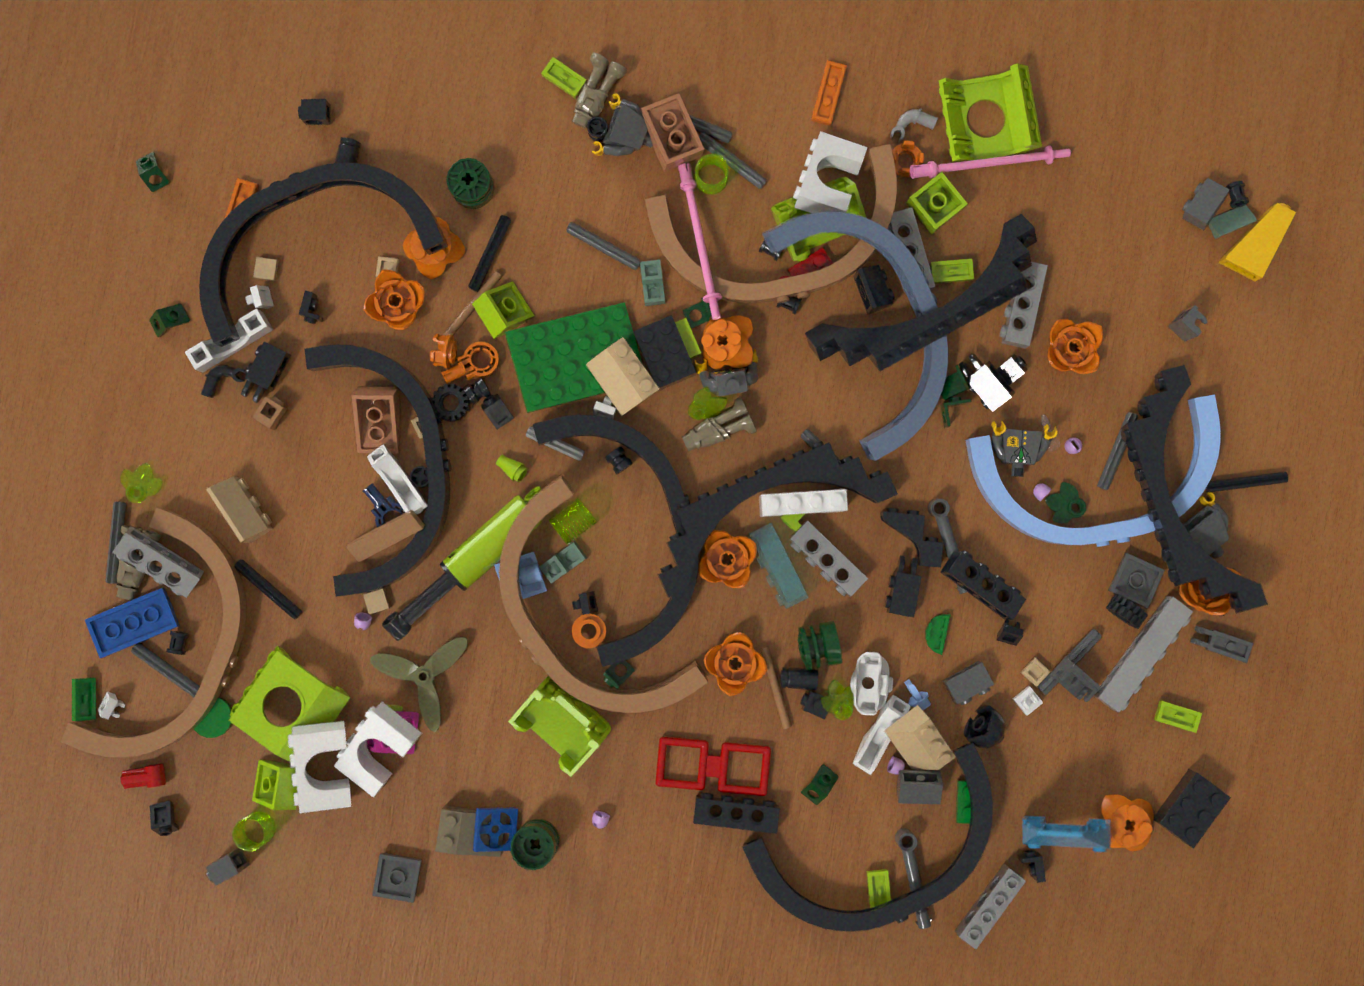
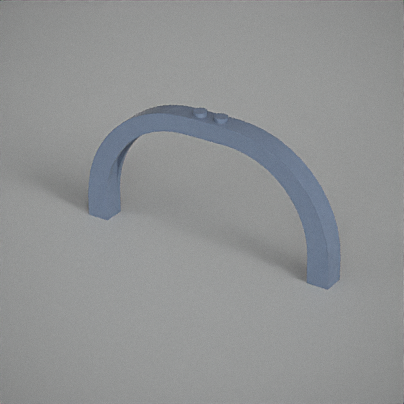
[762,212,948,461]

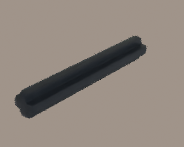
[468,215,511,292]
[1205,472,1289,492]
[234,559,302,619]

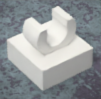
[245,285,274,309]
[593,396,616,420]
[1013,686,1043,716]
[98,691,125,719]

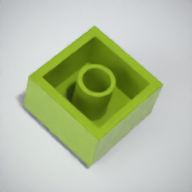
[906,172,968,235]

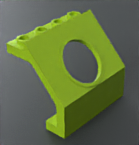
[939,63,1042,162]
[228,646,350,762]

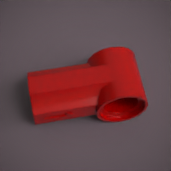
[121,763,166,789]

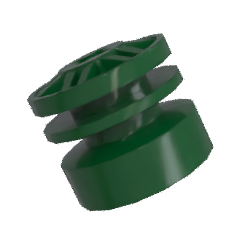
[446,158,494,209]
[797,621,842,670]
[510,819,560,870]

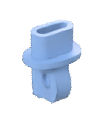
[904,679,931,710]

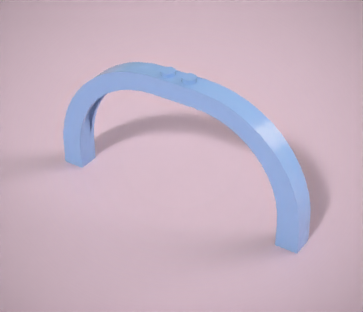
[965,395,1220,547]

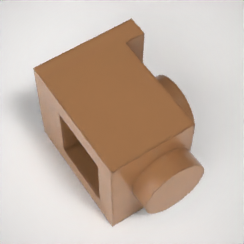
[252,396,287,430]

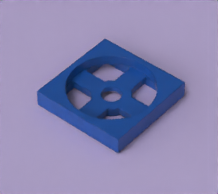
[473,807,518,852]

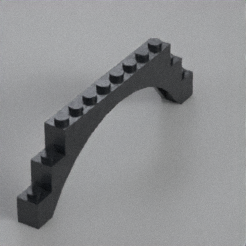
[805,214,1037,372]
[1121,365,1268,613]
[657,441,898,598]

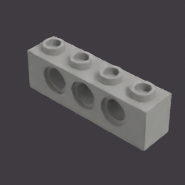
[888,207,935,292]
[1000,262,1048,349]
[789,521,868,597]
[112,526,204,598]
[955,864,1026,949]

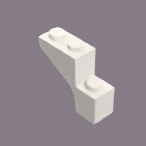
[367,444,427,515]
[853,695,911,775]

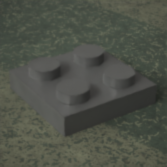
[1108,553,1165,608]
[372,853,422,903]

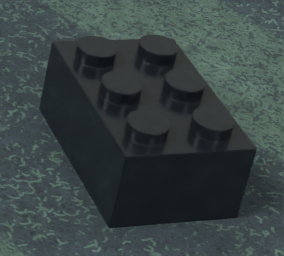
[633,315,696,391]
[1154,769,1231,849]

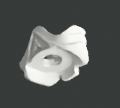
[850,652,893,715]

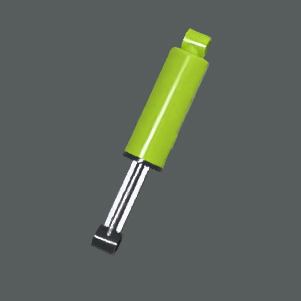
[382,486,542,641]

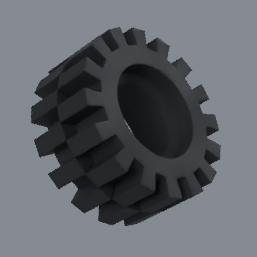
[431,384,471,422]
[1106,594,1148,629]

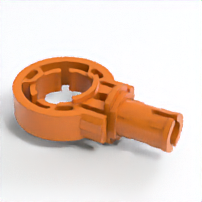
[441,342,499,384]

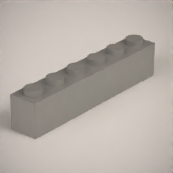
[1094,596,1193,713]

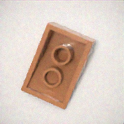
[641,93,704,172]
[352,386,400,454]

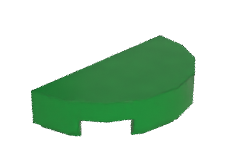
[925,614,951,655]

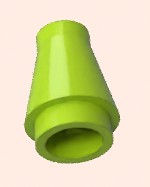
[496,455,528,482]

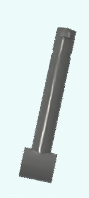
[928,498,966,594]
[895,828,932,929]

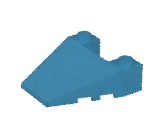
[1022,816,1111,852]

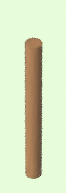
[443,271,502,336]
[761,647,791,729]

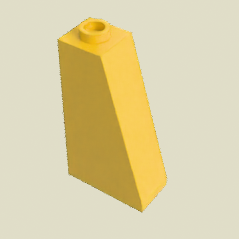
[1218,203,1296,281]

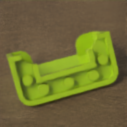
[771,177,867,261]
[508,676,611,777]

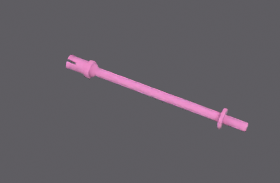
[910,146,1071,179]
[678,163,722,320]

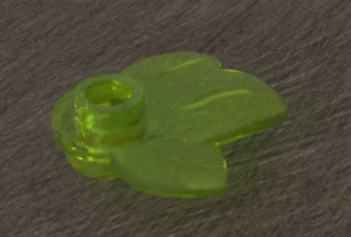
[688,387,727,420]
[120,463,163,503]
[821,680,854,720]

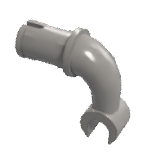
[890,108,938,142]

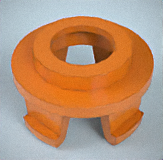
[892,141,924,177]
[430,334,458,369]
[572,614,606,648]

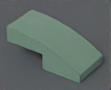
[640,260,665,306]
[539,541,587,584]

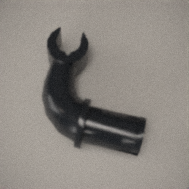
[201,365,246,398]

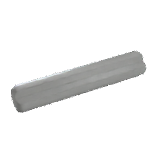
[526,427,584,461]

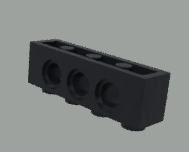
[940,551,1026,620]
[693,793,780,834]

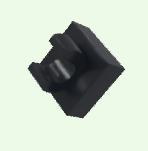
[572,591,598,615]
[996,620,1024,646]

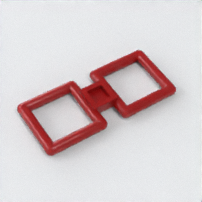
[655,736,771,796]

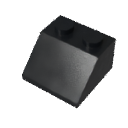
[853,265,895,315]

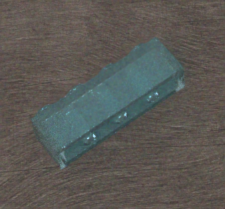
[748,523,809,609]

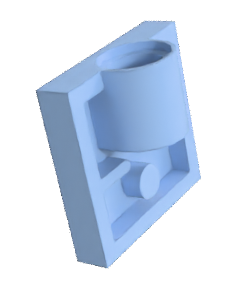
[494,552,547,599]

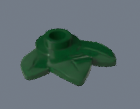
[1045,482,1086,524]

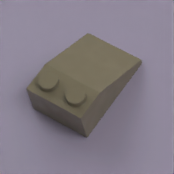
[435,805,507,857]

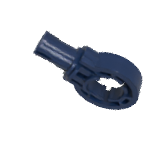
[363,483,405,528]

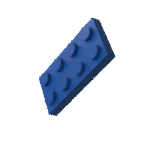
[85,588,180,658]

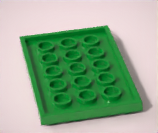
[505,302,643,413]

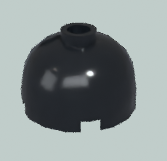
[964,705,1006,748]

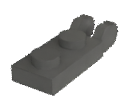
[1190,626,1253,663]

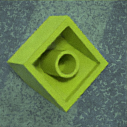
[472,281,534,339]
[252,759,298,810]

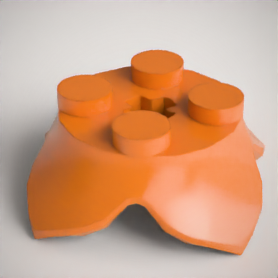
[403,217,466,280]
[363,269,425,330]
[701,315,753,369]
[1047,319,1103,374]
[699,530,756,588]
[1179,567,1242,616]
[704,632,767,696]
[1101,794,1154,851]

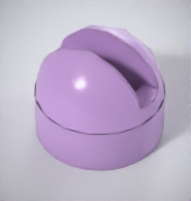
[1064,437,1083,454]
[1033,483,1052,501]
[354,612,372,630]
[887,756,905,775]
[592,811,610,829]

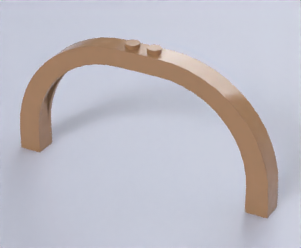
[645,144,897,304]
[499,475,708,713]
[61,508,247,758]

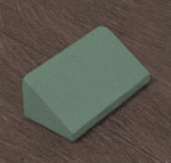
[1208,205,1257,239]

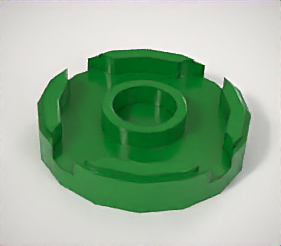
[194,697,232,738]

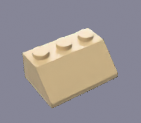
[586,337,659,416]
[206,476,273,543]
[884,705,955,770]

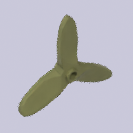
[370,637,468,732]

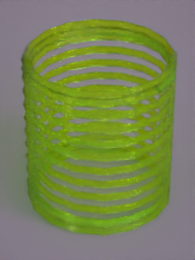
[695,154,728,195]
[549,498,597,545]
[232,811,275,851]

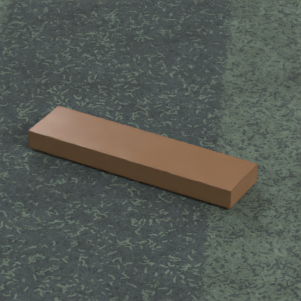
[346,510,425,562]

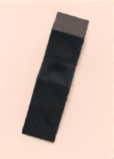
[880,508,943,568]

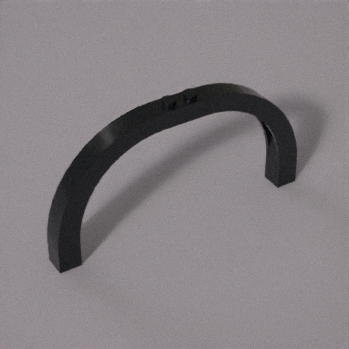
[199,163,448,347]
[304,345,451,597]
[533,415,698,667]
[742,743,993,932]

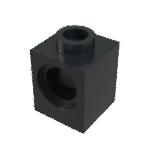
[298,99,331,125]

